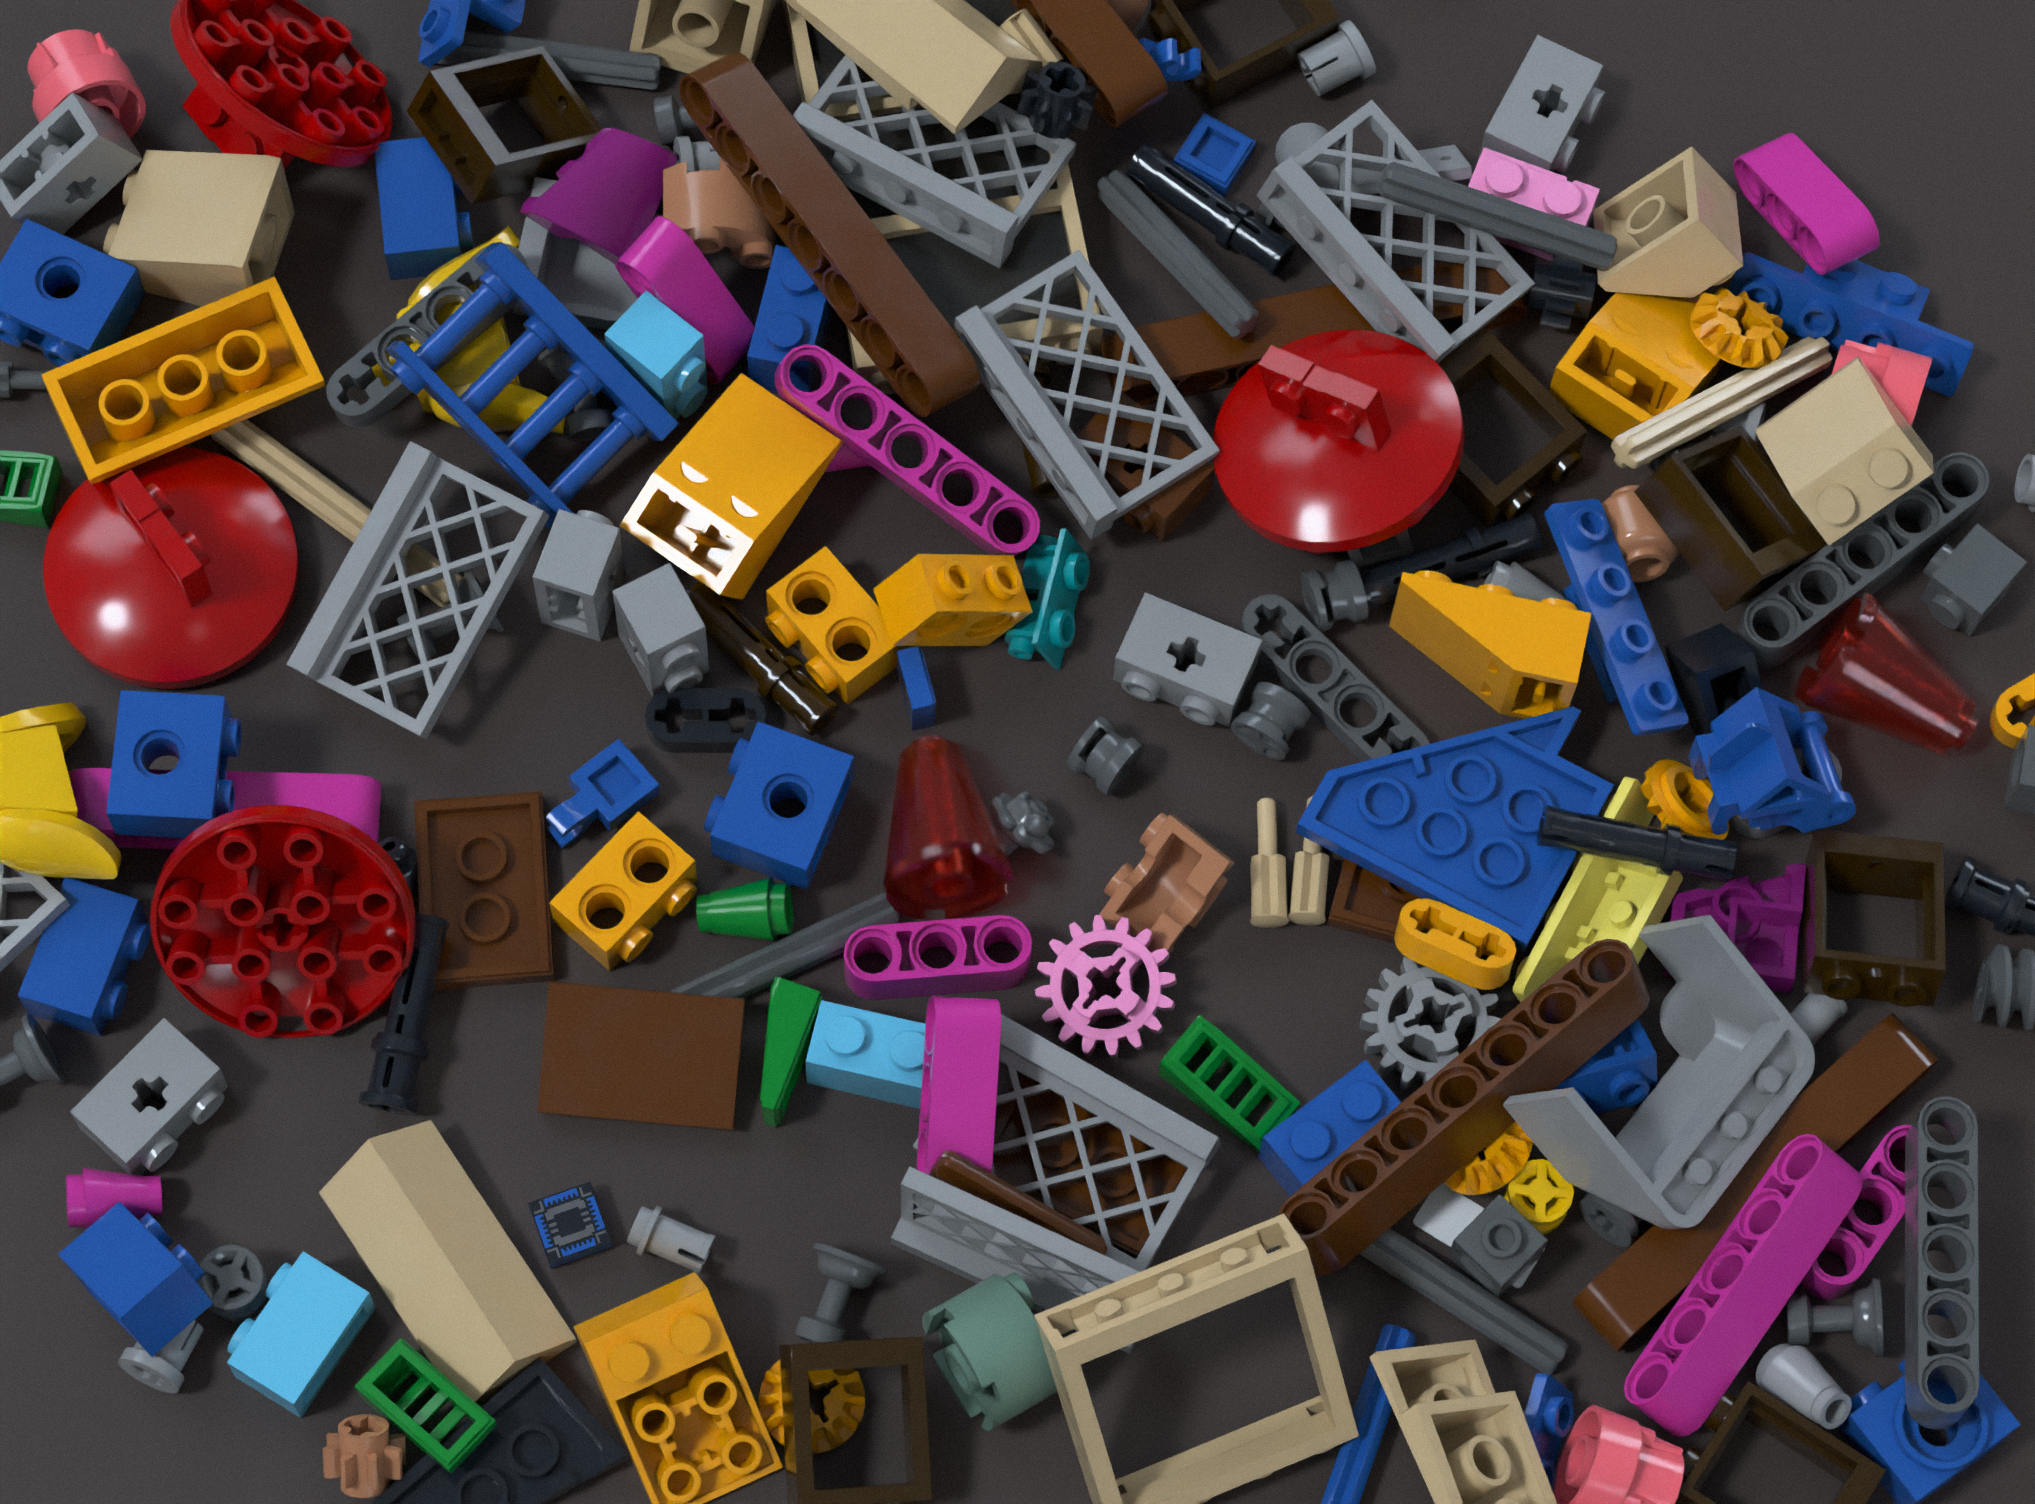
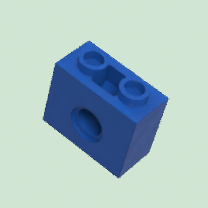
[0,219,145,367]
[106,690,242,838]
[704,721,855,891]
[1838,1359,2021,1504]

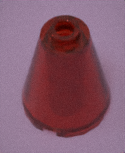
[1794,593,1979,755]
[883,735,1013,920]

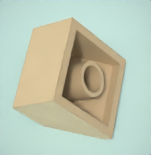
[1593,146,1744,298]
[1755,356,1934,545]

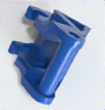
[1689,687,1856,835]

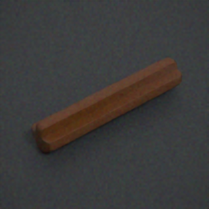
[929,1150,1108,1255]

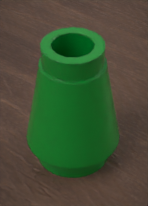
[696,877,794,942]

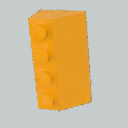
[41,276,326,485]

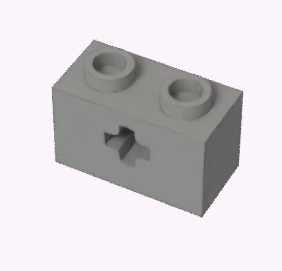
[1478,35,1606,174]
[0,92,143,235]
[532,509,626,642]
[612,563,710,698]
[1113,592,1262,727]
[70,1018,228,1175]

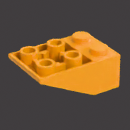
[1549,291,1746,463]
[619,373,844,600]
[1389,570,1592,719]
[573,1272,783,1504]

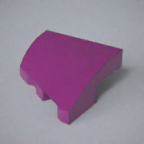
[520,128,678,264]
[1663,863,1806,994]

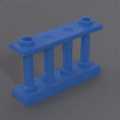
[386,242,679,530]

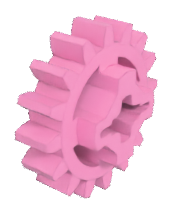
[1035,915,1177,1058]

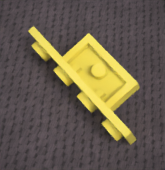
[1513,776,1683,1003]

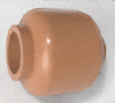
[1601,485,1679,582]

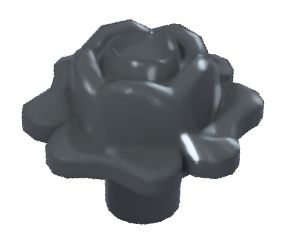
[989,791,1055,857]

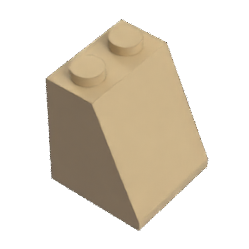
[629,0,777,74]
[103,150,295,306]

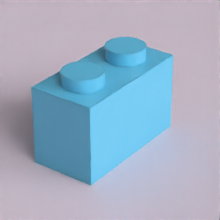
[604,290,708,420]
[806,1000,925,1109]
[227,1251,376,1418]

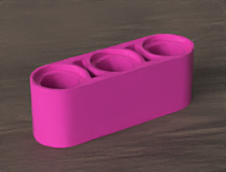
[1733,133,1880,275]
[615,216,755,385]
[844,915,1032,1000]
[917,996,1001,1175]
[1800,1125,1935,1300]

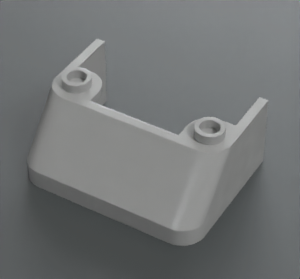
[1503,915,1815,1229]

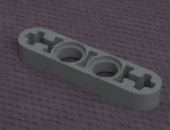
[326,243,529,428]
[1240,594,1430,762]

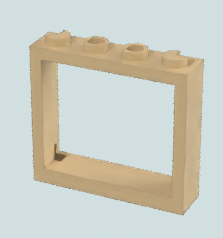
[1034,1213,1359,1504]

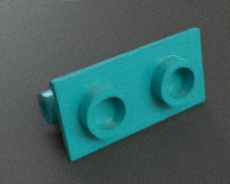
[1005,529,1090,670]

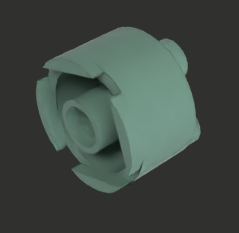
[922,1272,1057,1431]

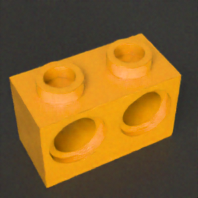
[765,546,906,705]
[873,554,1033,646]
[549,811,698,971]

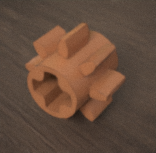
[322,1414,406,1498]

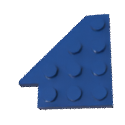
[1296,706,1614,952]

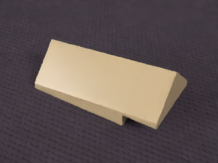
[784,0,1043,135]
[319,1120,577,1406]
[1369,1339,1557,1504]

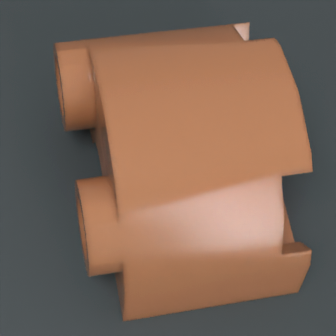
[663,159,775,269]
[1099,812,1235,954]

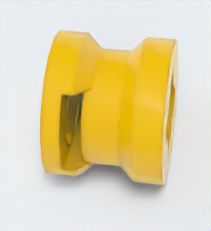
[1503,1159,1574,1235]

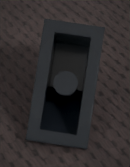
[1665,623,1763,736]

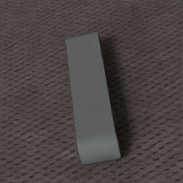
[1735,452,1990,670]
[1905,1096,1979,1430]

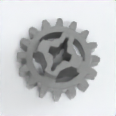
[1359,957,1501,1091]

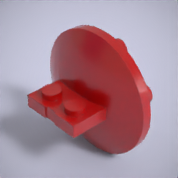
[170,0,393,170]
[1213,329,1465,554]
[43,447,299,689]
[150,805,416,1038]

